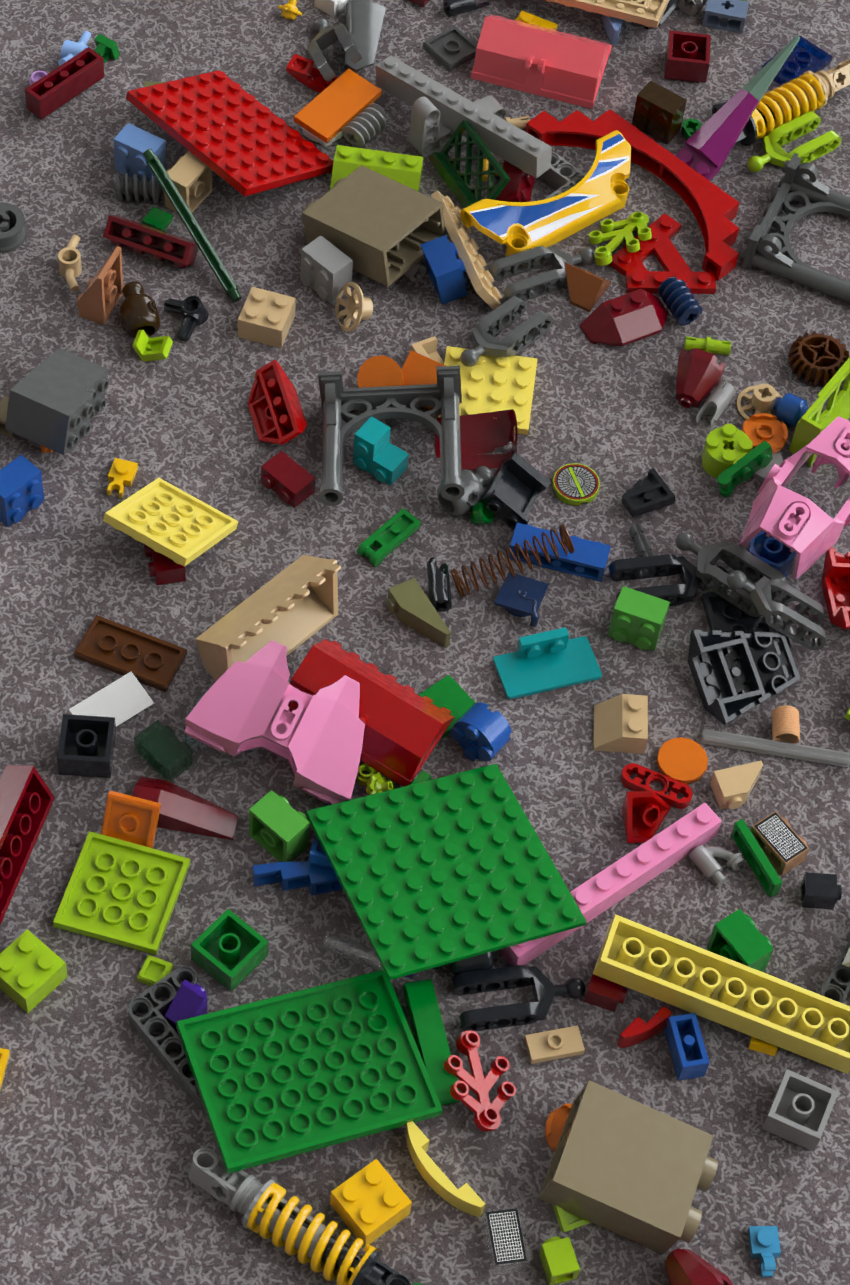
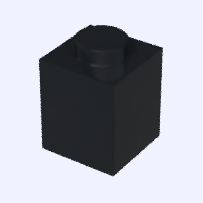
[801,872,842,910]

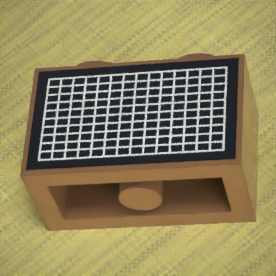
[751,811,809,876]

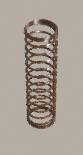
[450,524,575,598]

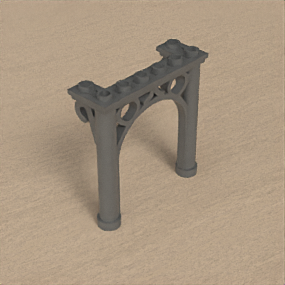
[740,153,850,303]
[318,365,465,506]

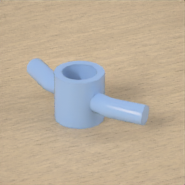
[58,31,91,66]

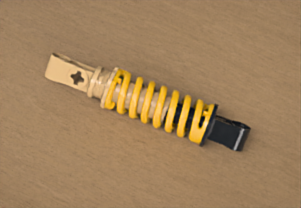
[735,59,850,146]

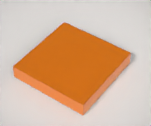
[402,350,446,410]
[101,791,161,848]

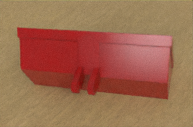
[288,639,455,787]

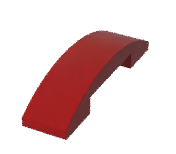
[286,54,338,93]

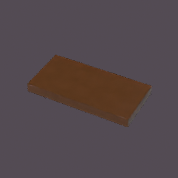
[74,615,187,692]

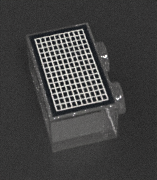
[482,1207,532,1276]

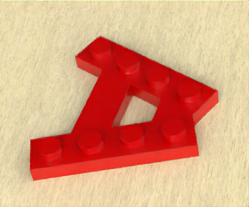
[608,213,716,294]

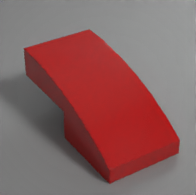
[617,1006,672,1048]

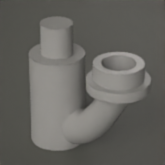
[689,845,745,886]

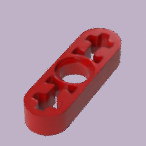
[621,763,693,809]

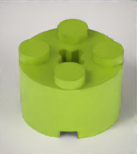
[702,424,753,478]

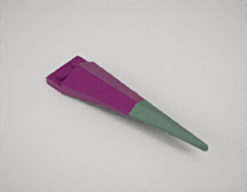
[676,35,800,181]

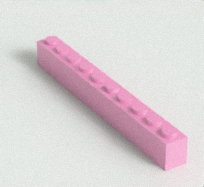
[499,803,722,966]

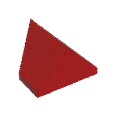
[622,791,671,843]

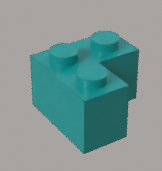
[353,416,409,486]

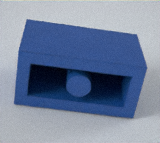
[664,1013,710,1081]

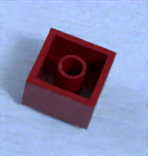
[664,30,711,83]

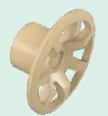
[335,282,373,332]
[736,384,782,421]

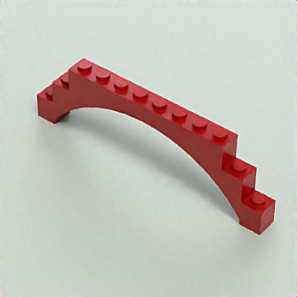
[525,109,739,281]

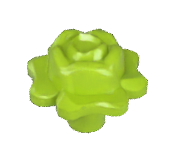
[366,772,393,795]

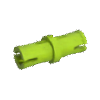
[684,336,731,356]

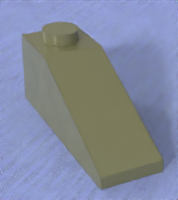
[386,578,451,647]

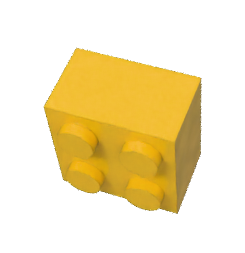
[330,1159,412,1247]

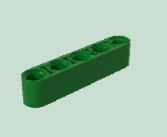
[403,978,461,1106]

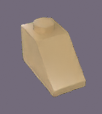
[710,761,763,809]

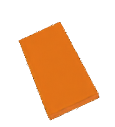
[294,69,382,143]

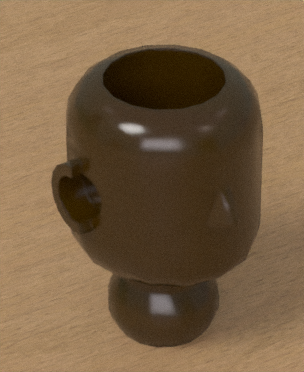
[120,281,161,338]

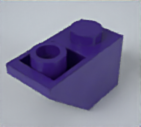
[165,980,208,1035]

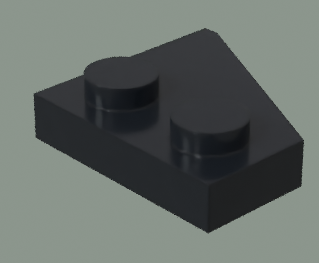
[622,468,675,517]

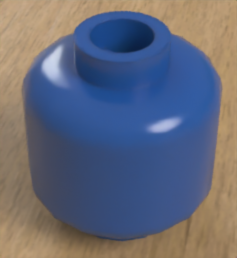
[773,393,809,427]

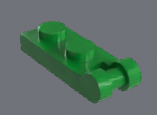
[717,441,773,498]
[357,508,421,567]

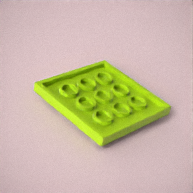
[53,831,190,955]

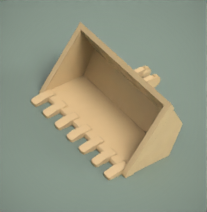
[195,555,341,681]

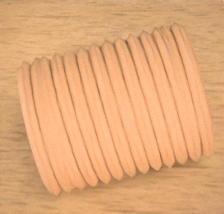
[771,705,800,744]

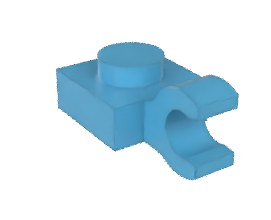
[747,1226,781,1277]

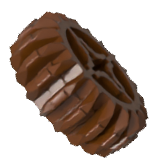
[788,331,849,387]

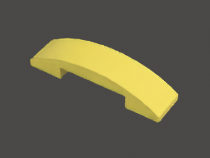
[405,1121,485,1217]

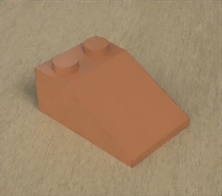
[76,246,123,325]

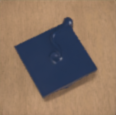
[494,572,549,627]

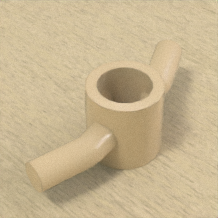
[58,235,82,292]

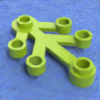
[589,211,652,266]

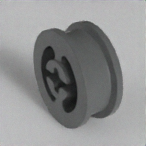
[0,202,27,253]

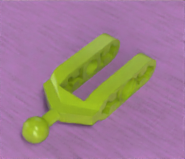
[747,111,841,173]

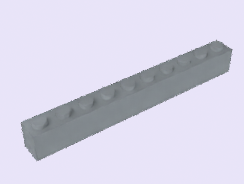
[376,55,552,178]

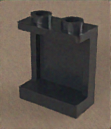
[480,452,551,530]

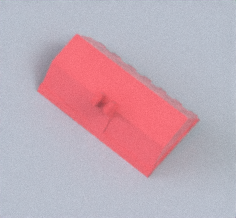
[471,15,612,109]

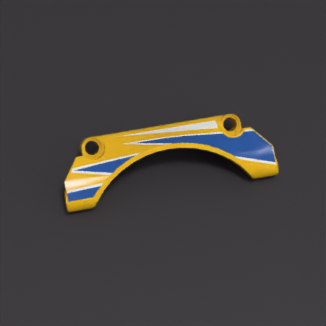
[460,130,631,257]

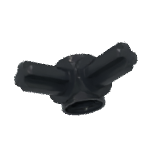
[164,296,209,342]

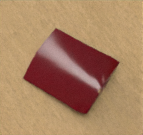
[435,409,518,472]

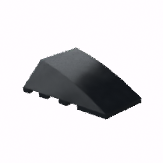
[688,629,800,725]

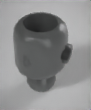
[437,466,494,516]

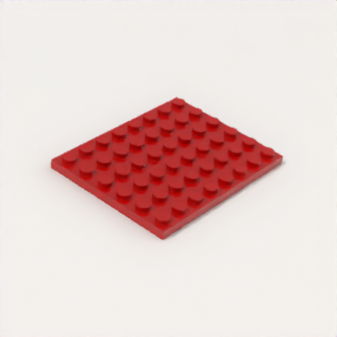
[125,70,334,197]

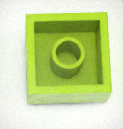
[0,929,68,1013]

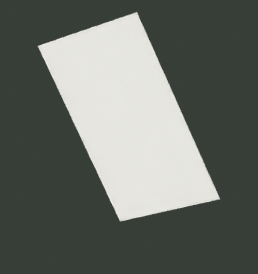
[69,671,154,726]

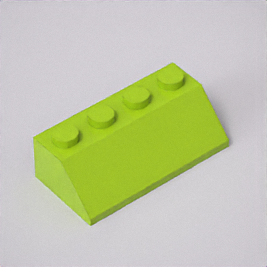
[330,145,423,192]

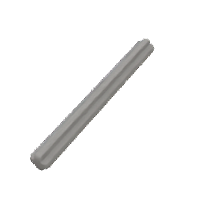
[701,729,850,767]

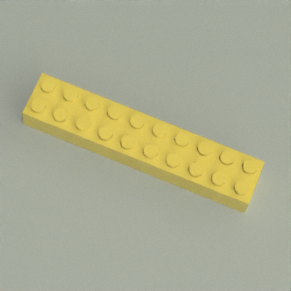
[593,914,850,1074]

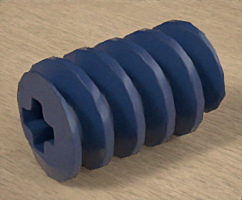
[658,277,703,325]

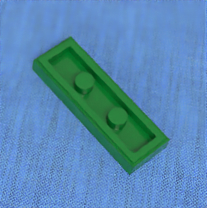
[731,819,782,897]

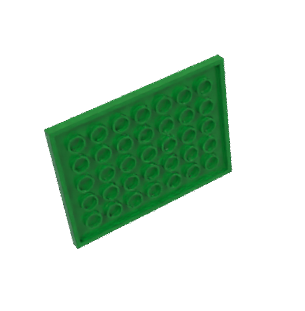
[176,970,443,1174]

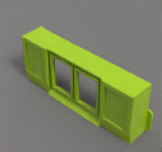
[789,357,850,467]

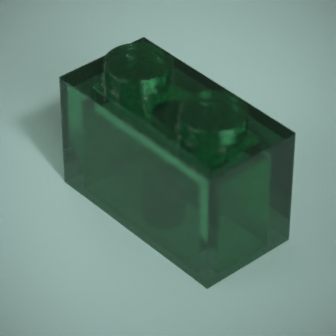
[134,720,193,782]

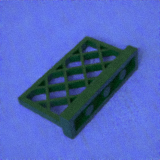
[429,120,510,208]

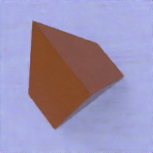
[564,262,611,312]

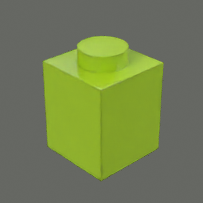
[539,1236,580,1285]

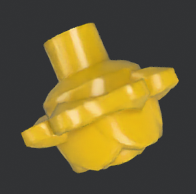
[277,0,302,20]

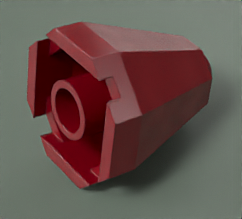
[675,348,725,408]
[665,1248,733,1285]

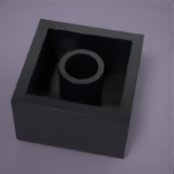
[57,714,116,778]

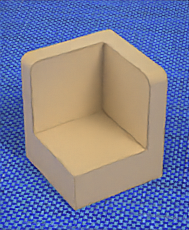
[411,336,444,365]

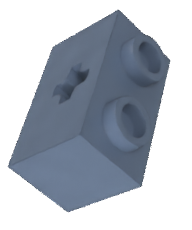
[702,0,749,33]

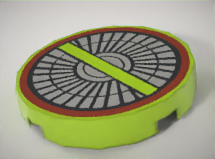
[552,463,600,506]

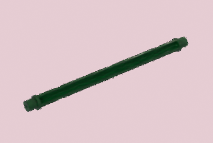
[143,149,242,303]

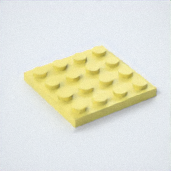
[436,346,538,435]
[103,478,238,567]

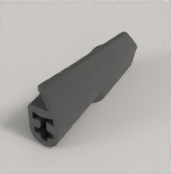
[345,0,386,72]

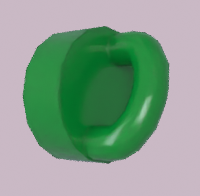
[470,501,495,525]

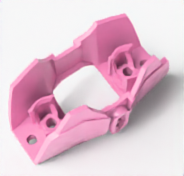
[739,416,850,580]
[184,640,365,805]

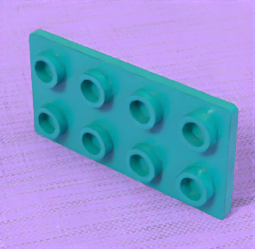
[493,627,602,700]

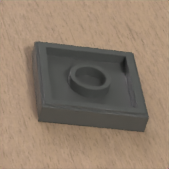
[423,26,477,72]

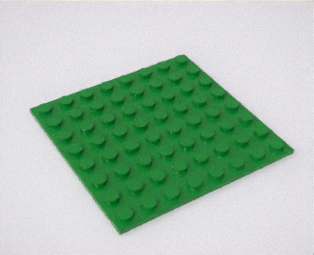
[306,764,587,980]

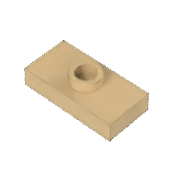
[524,1025,585,1064]

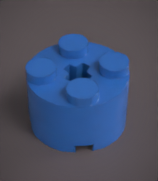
[747,530,796,577]
[450,702,512,761]

